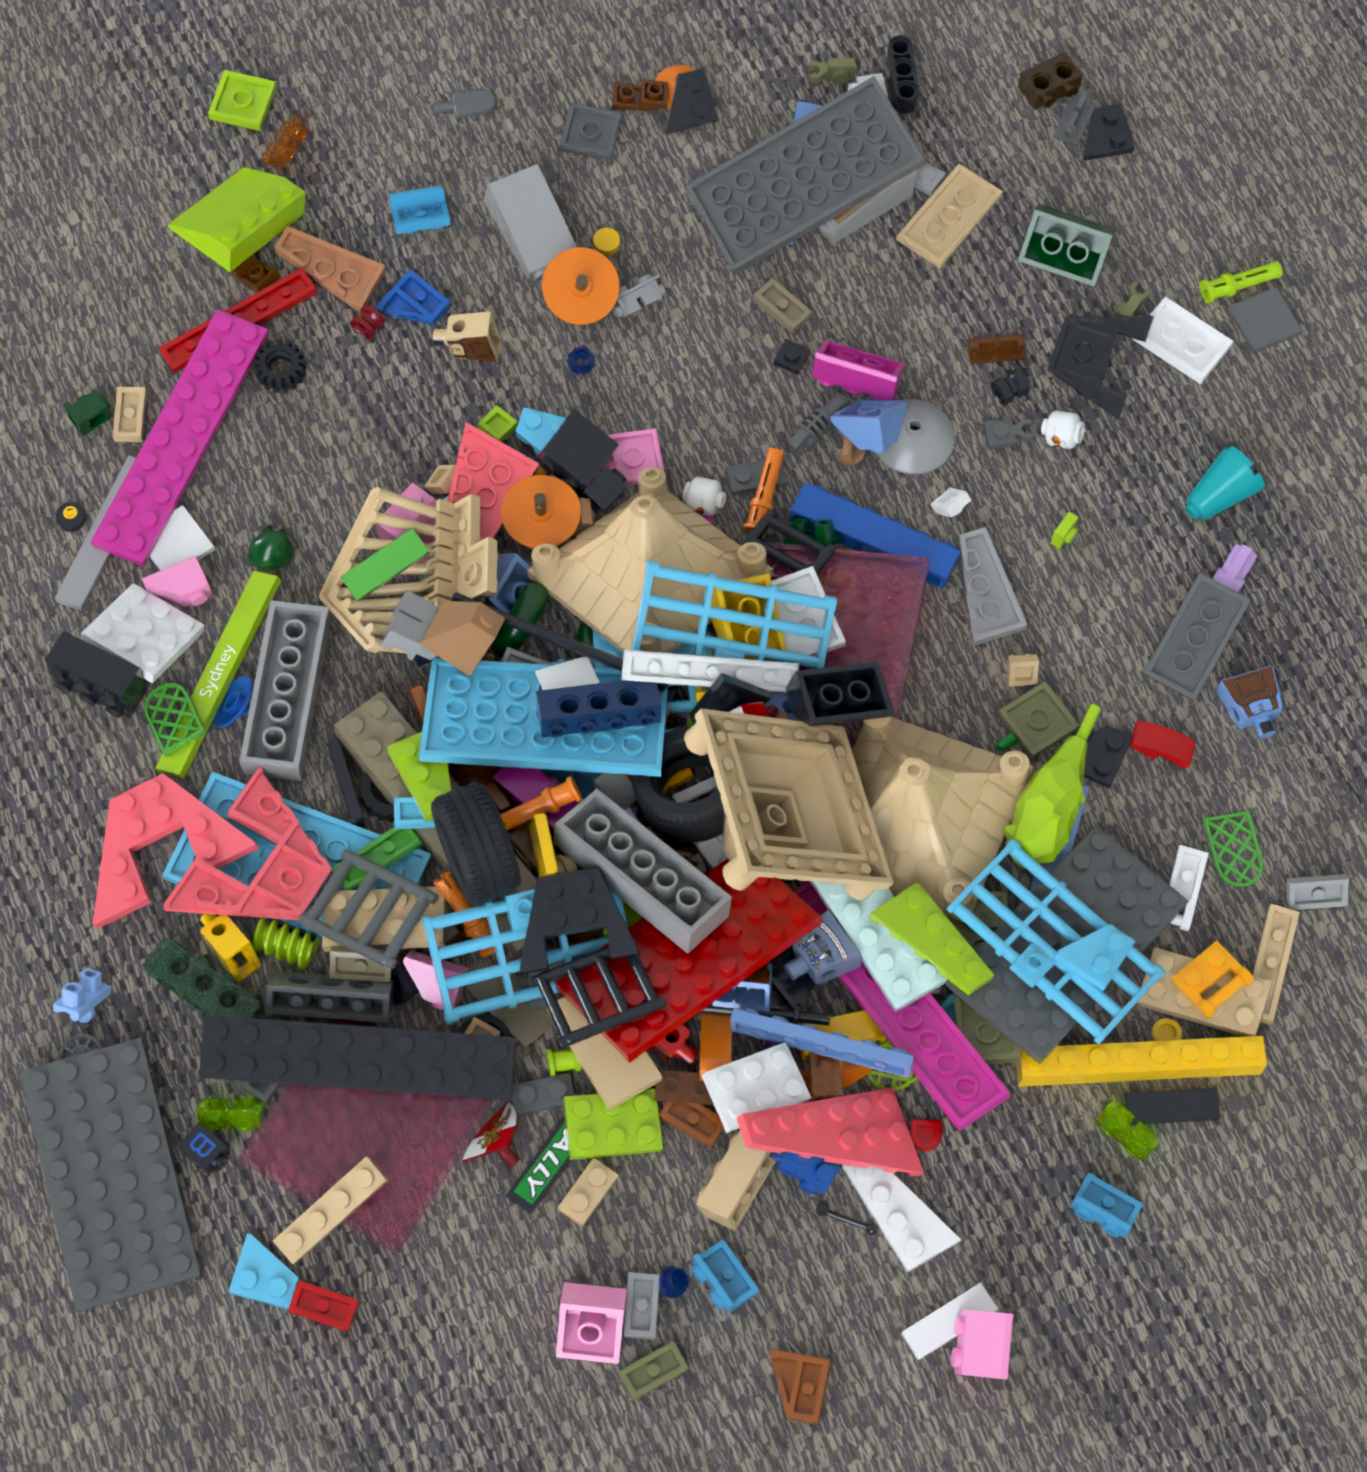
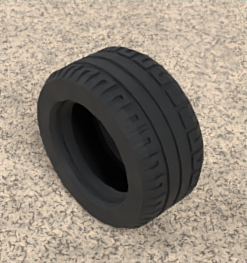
[633,726,724,843]
[431,783,521,906]

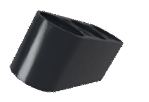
[887,35,919,114]

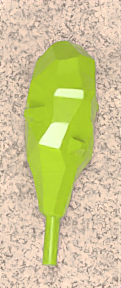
[1003,704,1101,869]

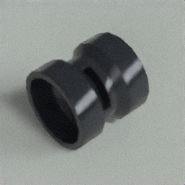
[990,369,1029,406]

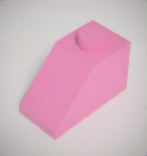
[142,556,212,607]
[403,950,469,1010]

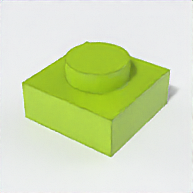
[478,405,518,442]
[1051,511,1079,549]

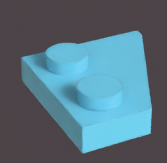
[516,407,566,454]
[1053,924,1135,991]
[228,1233,299,1309]

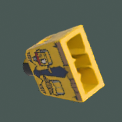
[199,914,261,983]

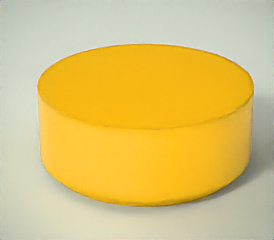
[593,228,620,255]
[1151,1018,1182,1041]

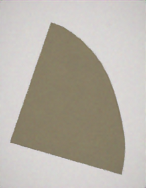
[464,962,554,1048]

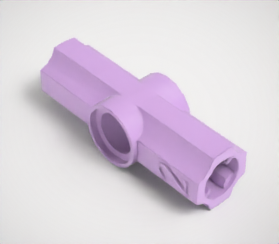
[1213,545,1257,592]

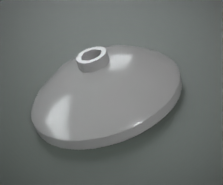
[876,399,955,475]

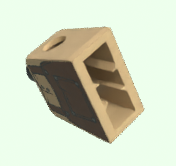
[433,312,501,362]

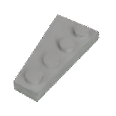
[958,527,1027,646]

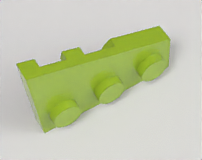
[387,732,451,823]

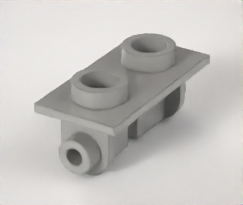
[613,274,666,318]

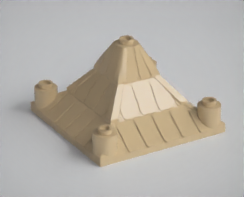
[527,467,773,654]
[684,709,894,900]
[852,717,1034,922]

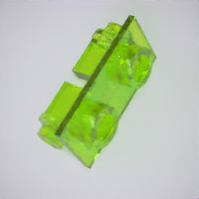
[196,1098,262,1131]
[1095,1101,1160,1162]

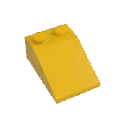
[703,573,787,662]

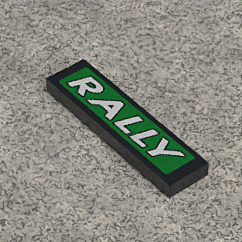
[506,1117,572,1215]

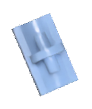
[53,968,111,1023]

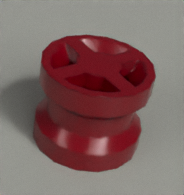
[350,305,386,340]

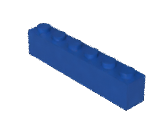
[789,483,960,589]

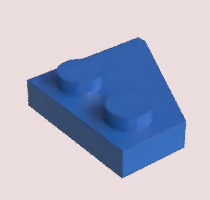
[375,269,452,325]

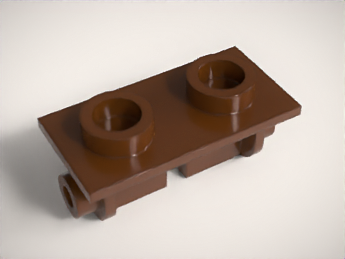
[966,333,1025,364]
[654,1070,714,1105]

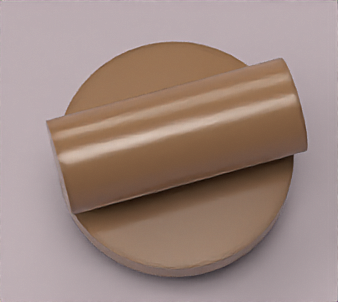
[839,436,866,466]

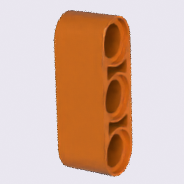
[699,1013,732,1080]

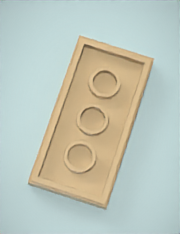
[896,164,1003,268]
[547,997,662,1110]

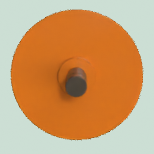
[542,247,620,325]
[501,475,581,550]

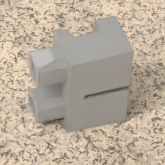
[380,590,438,661]

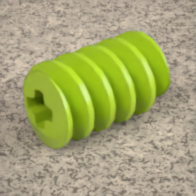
[253,918,321,969]

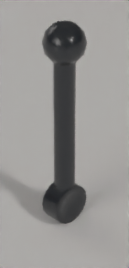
[816,1204,878,1235]

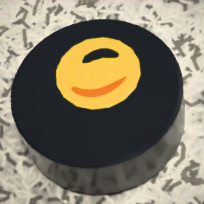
[56,503,86,532]

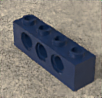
[536,680,661,738]

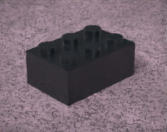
[45,631,148,718]

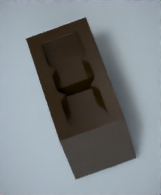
[1018,51,1083,110]

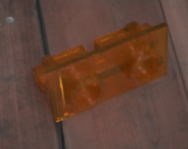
[262,114,308,172]

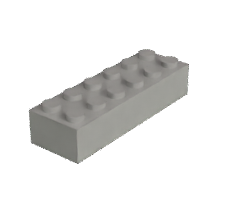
[240,600,331,781]
[553,788,732,954]

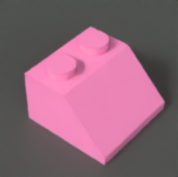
[376,482,436,563]
[556,1282,627,1364]
[951,1310,1013,1379]

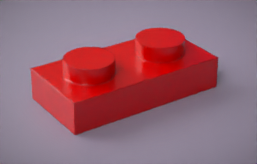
[288,1281,359,1333]

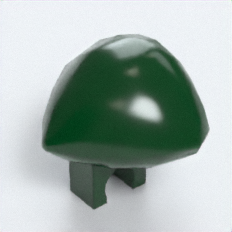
[247,525,295,570]

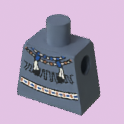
[784,910,861,984]

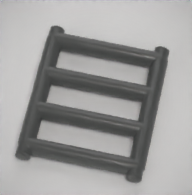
[298,849,439,970]

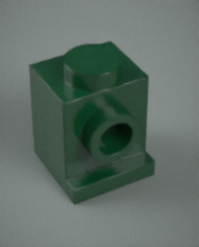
[63,390,111,436]

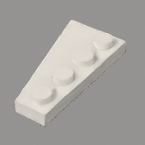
[842,1164,961,1273]

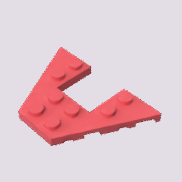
[163,767,332,920]
[93,773,259,928]

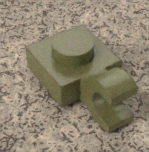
[808,57,855,84]
[1115,281,1151,317]

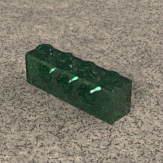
[142,937,265,1019]

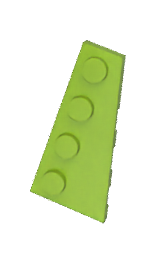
[869,882,994,996]

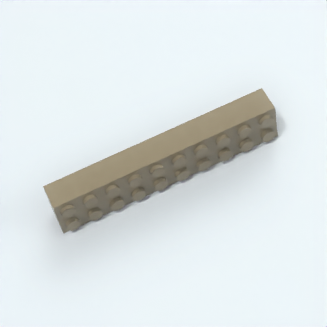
[334,691,537,959]

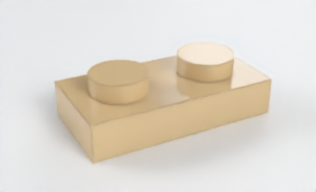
[113,387,147,442]
[557,1157,619,1227]

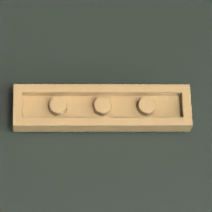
[1252,904,1300,1025]
[273,1156,389,1265]

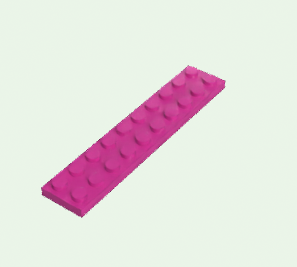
[91,309,269,567]
[794,881,1010,1132]

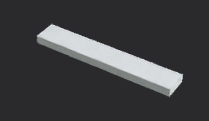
[621,649,799,693]

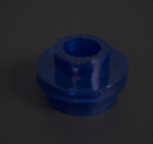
[567,347,595,374]
[659,1266,689,1299]

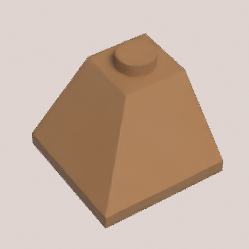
[420,601,505,676]

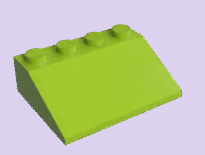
[168,167,306,272]

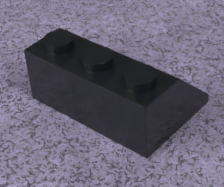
[785,662,895,726]

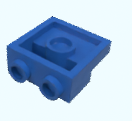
[770,1151,840,1195]

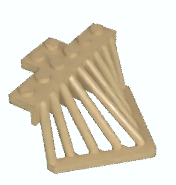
[319,487,498,658]

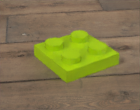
[208,70,277,131]

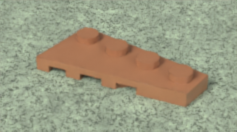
[275,226,386,314]

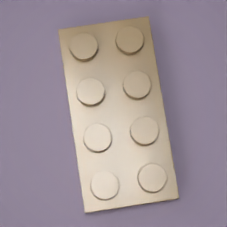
[322,887,446,952]
[1137,947,1272,1037]

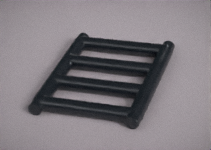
[740,510,837,581]
[530,937,667,1048]

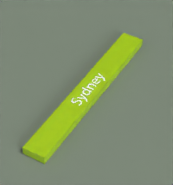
[155,571,281,780]

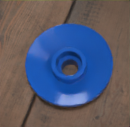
[212,676,254,728]

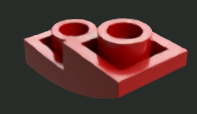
[1130,721,1196,769]

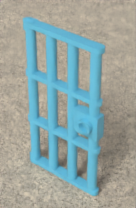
[631,560,837,669]
[946,838,1166,1044]
[422,889,628,1025]

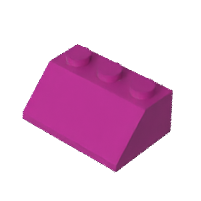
[812,340,905,400]

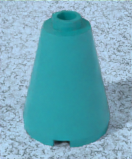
[1185,445,1265,521]

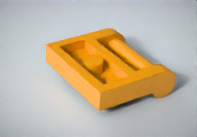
[1171,941,1254,1019]

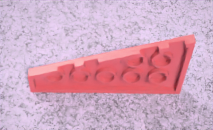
[427,422,539,594]
[736,1087,924,1176]

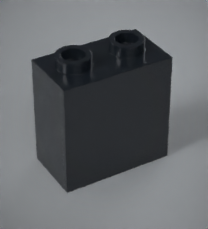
[534,409,619,495]

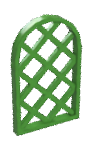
[144,683,206,756]
[1203,811,1263,887]

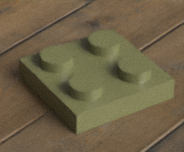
[997,681,1080,760]

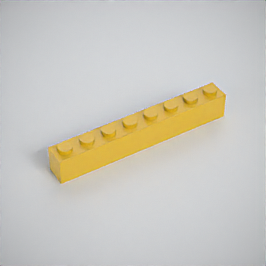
[1016,1036,1267,1087]

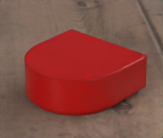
[910,1119,942,1152]

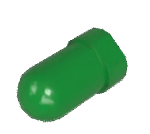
[996,733,1017,751]

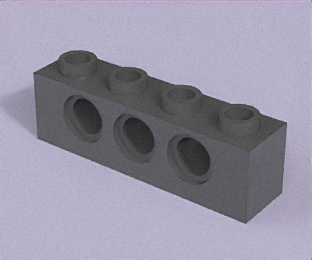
[266,971,394,1023]

